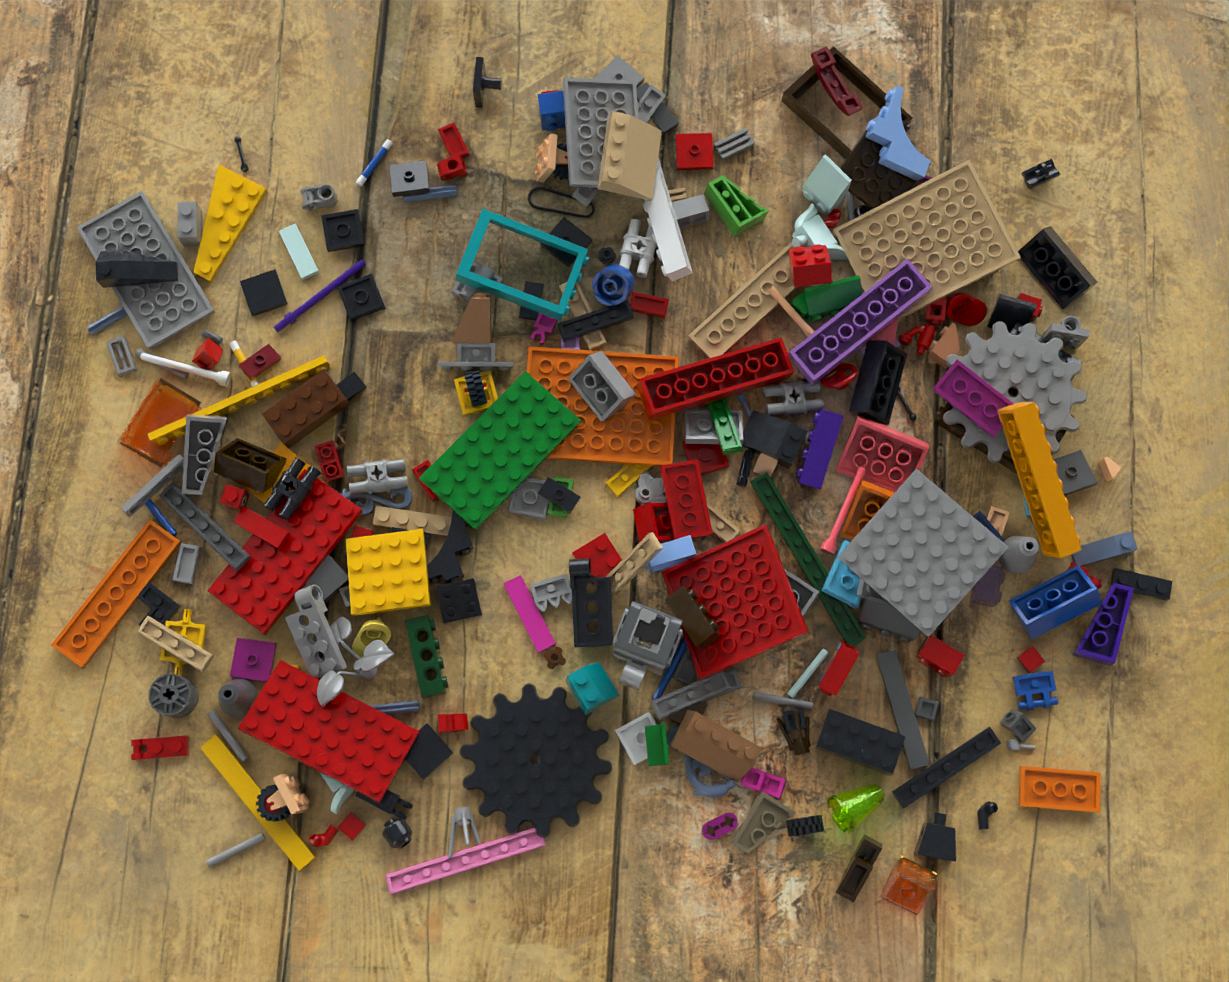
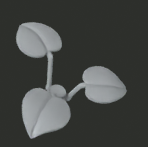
[317,617,394,707]

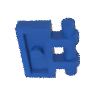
[1012,671,1058,711]

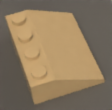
[597,111,662,201]

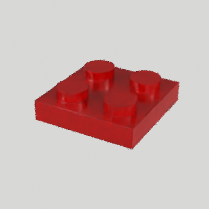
[572,533,622,586]

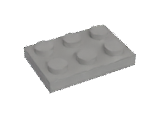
[685,409,743,444]

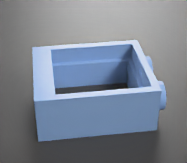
[644,535,696,573]

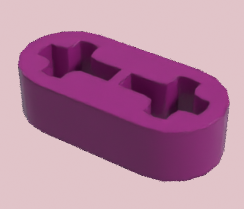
[702,812,738,840]

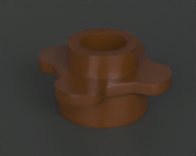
[544,647,566,669]

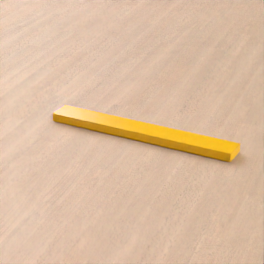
[200,734,316,871]

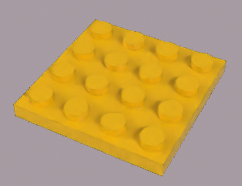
[346,529,431,616]

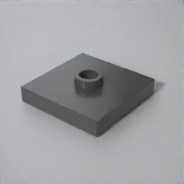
[1053,450,1098,496]

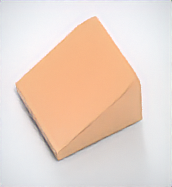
[752,453,778,478]
[1099,457,1121,483]

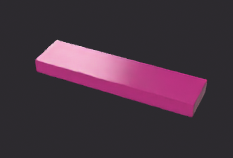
[504,575,556,653]

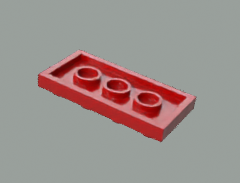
[660,459,713,540]

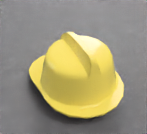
[352,617,391,658]

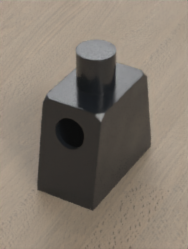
[914,812,956,862]

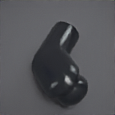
[977,801,998,829]

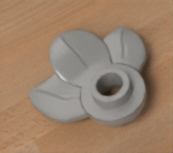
[635,471,667,504]

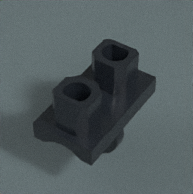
[1022,159,1060,189]

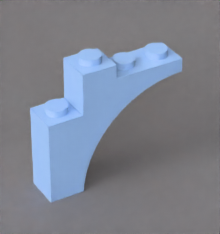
[866,85,931,181]

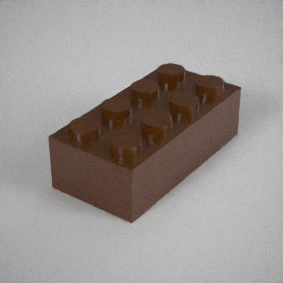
[262,369,350,448]

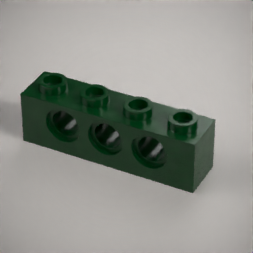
[405,615,449,699]

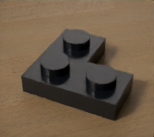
[137,582,181,626]

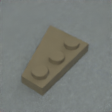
[730,791,796,854]

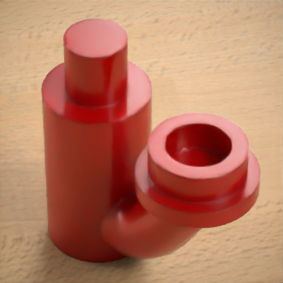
[898,324,936,355]

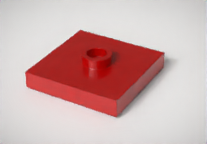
[675,133,714,170]

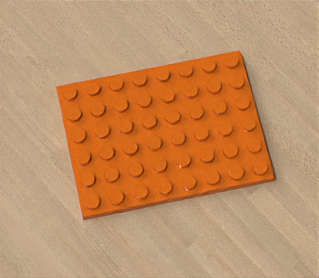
[527,346,679,466]

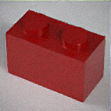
[915,634,965,677]

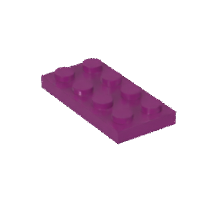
[932,359,1013,438]

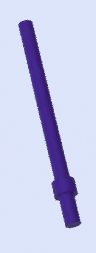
[273,259,366,333]

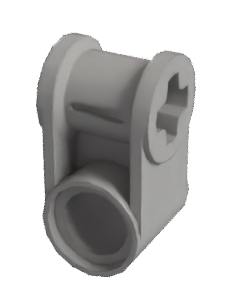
[300,184,338,211]

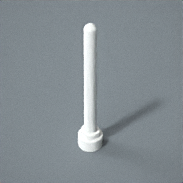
[140,353,231,387]

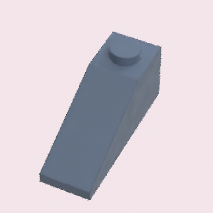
[1071,531,1138,566]

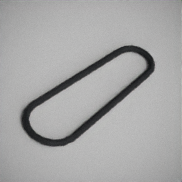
[528,187,595,218]

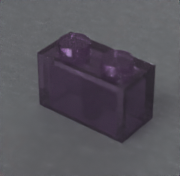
[970,565,1005,607]

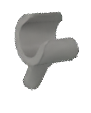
[1006,738,1035,751]

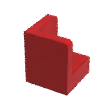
[192,338,223,370]

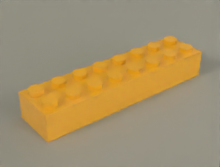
[997,402,1081,558]

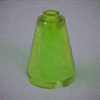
[827,784,885,833]

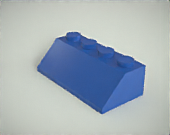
[1009,565,1102,639]

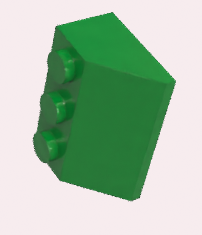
[803,275,862,322]

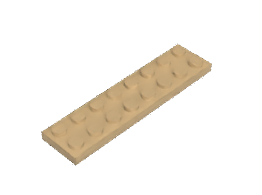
[688,242,797,359]

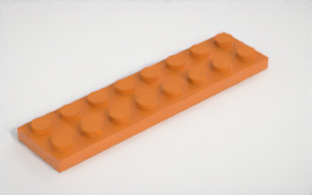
[51,519,182,669]

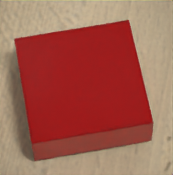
[1016,646,1045,673]
[337,812,366,841]

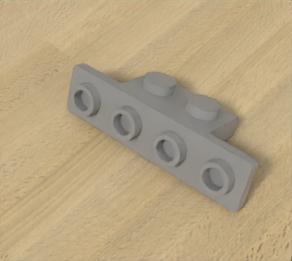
[437,343,514,370]

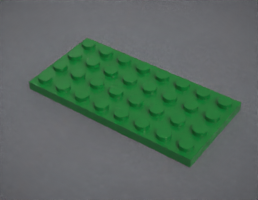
[419,371,581,531]

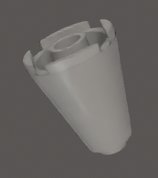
[999,535,1039,573]

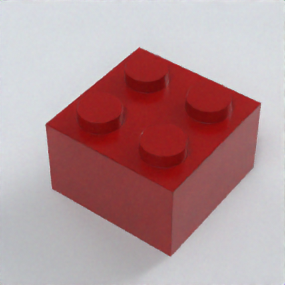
[789,244,832,287]

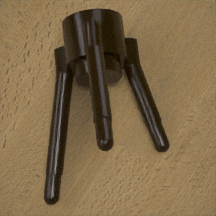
[776,709,811,755]

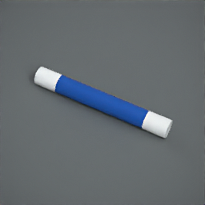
[356,139,393,187]

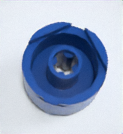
[592,264,635,306]

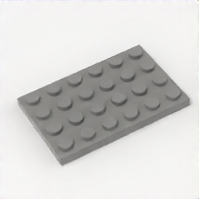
[563,78,639,188]

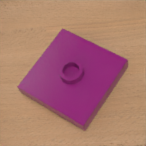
[230,638,277,682]

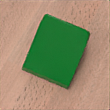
[791,293,808,320]

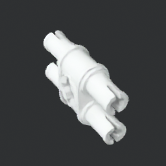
[619,219,658,278]

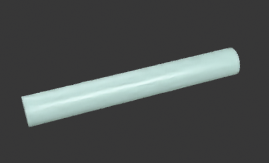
[787,649,829,699]

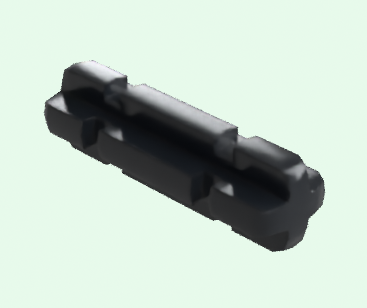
[736,450,755,487]

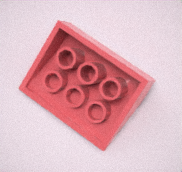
[835,415,929,492]

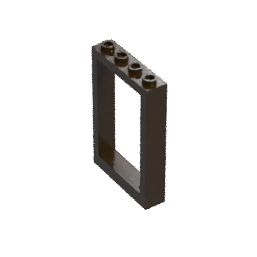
[781,46,912,159]

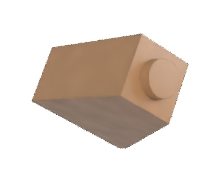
[452,292,492,343]

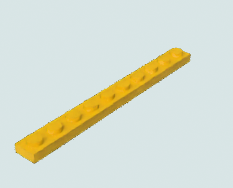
[147,355,330,445]

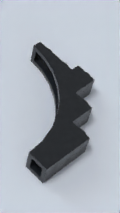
[427,511,474,585]

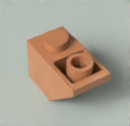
[928,323,960,369]

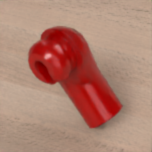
[309,824,339,847]

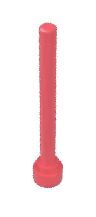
[820,467,866,555]

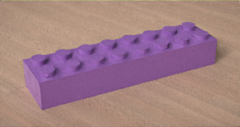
[789,258,932,386]

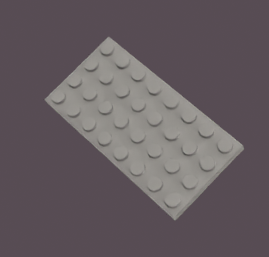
[77,191,216,350]

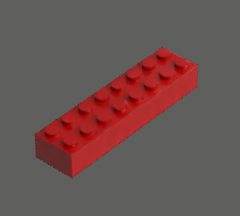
[637,337,795,420]

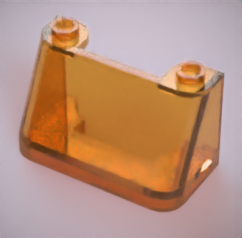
[116,378,201,468]

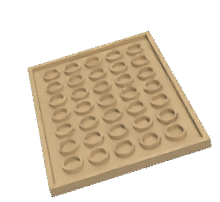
[833,160,1021,320]

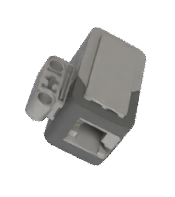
[612,601,683,690]

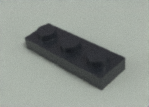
[1110,568,1172,601]

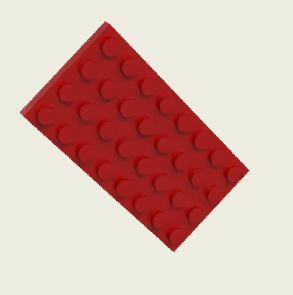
[207,469,363,635]
[238,660,419,803]

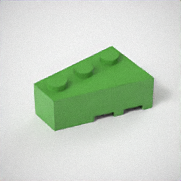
[704,176,769,237]

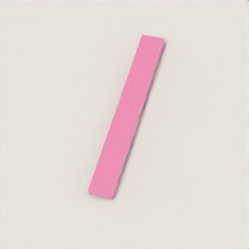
[385,828,546,895]

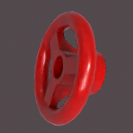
[821,363,857,390]

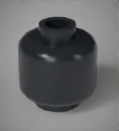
[382,818,413,849]

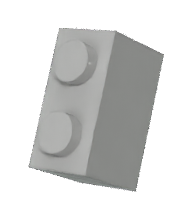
[178,202,202,246]

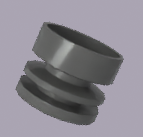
[149,674,199,718]

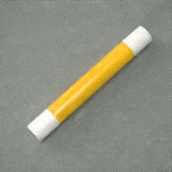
[230,341,259,387]

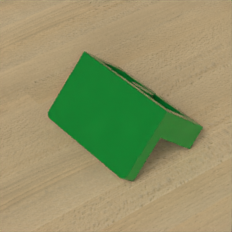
[645,723,669,766]

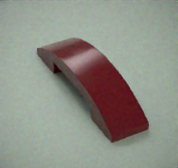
[811,46,863,116]

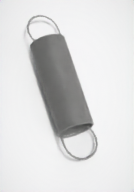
[198,329,227,346]

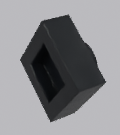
[782,708,806,732]

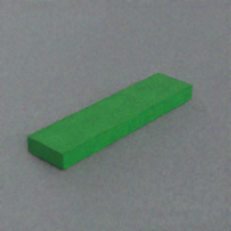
[706,398,742,455]

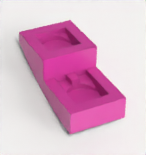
[741,768,787,799]

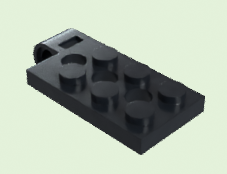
[569,558,614,648]

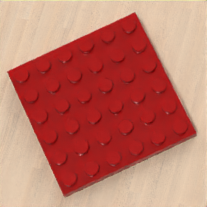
[662,524,809,680]

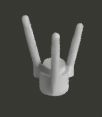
[448,807,481,858]

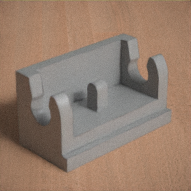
[672,194,709,229]

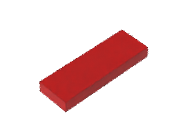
[233,505,290,550]

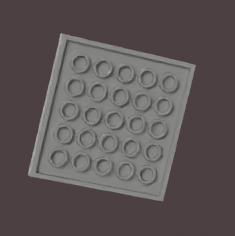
[837,469,1008,637]

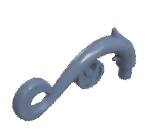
[341,488,413,515]
[666,725,736,798]

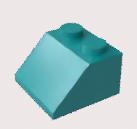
[566,662,620,715]

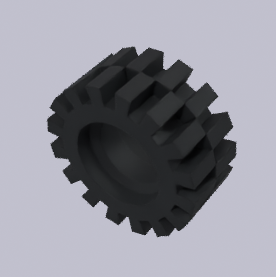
[786,815,824,837]

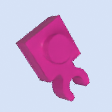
[531,313,558,345]

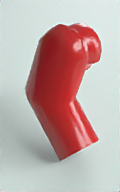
[823,209,841,229]

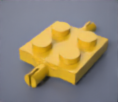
[160,609,207,676]

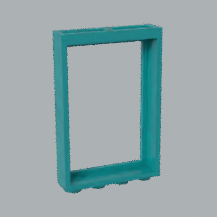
[455,209,589,321]

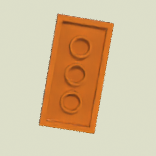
[1018,766,1101,813]

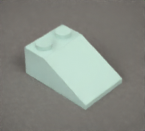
[802,154,852,216]

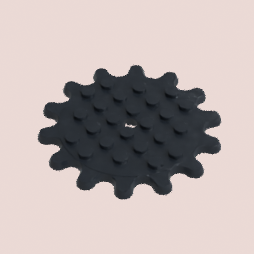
[460,683,612,838]

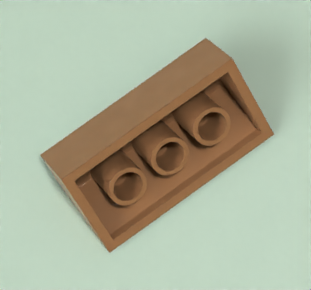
[670,710,762,782]

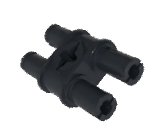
[263,457,321,521]

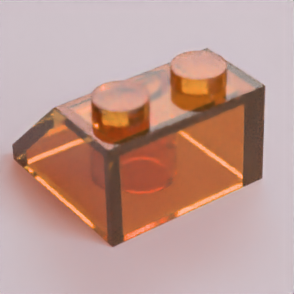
[880,856,938,915]

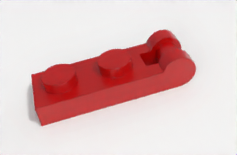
[131,735,189,760]

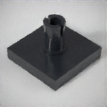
[473,57,502,108]

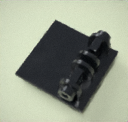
[435,578,482,623]

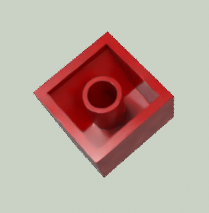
[633,503,674,544]

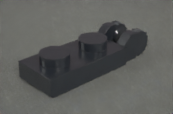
[355,790,413,820]

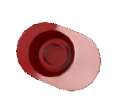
[947,292,987,326]

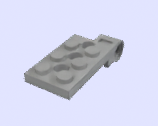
[285,584,347,679]

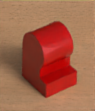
[437,154,468,181]
[438,713,469,733]

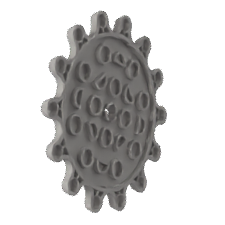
[943,322,1087,463]

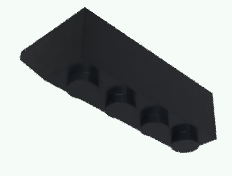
[1018,226,1098,309]
[849,340,907,425]

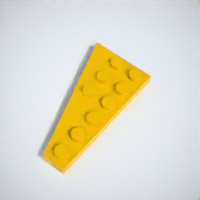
[193,164,267,283]

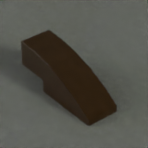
[836,834,882,902]

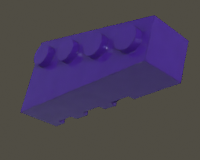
[796,409,843,489]
[1072,583,1134,666]

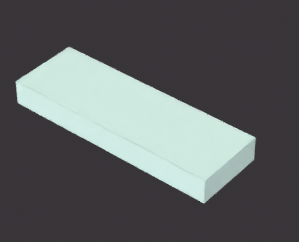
[279,223,319,280]

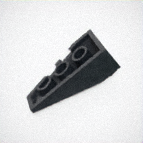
[96,250,178,288]

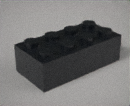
[815,709,906,776]

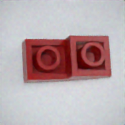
[315,440,344,482]

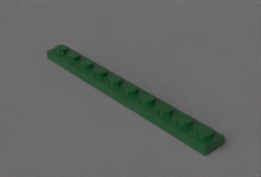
[750,472,867,646]

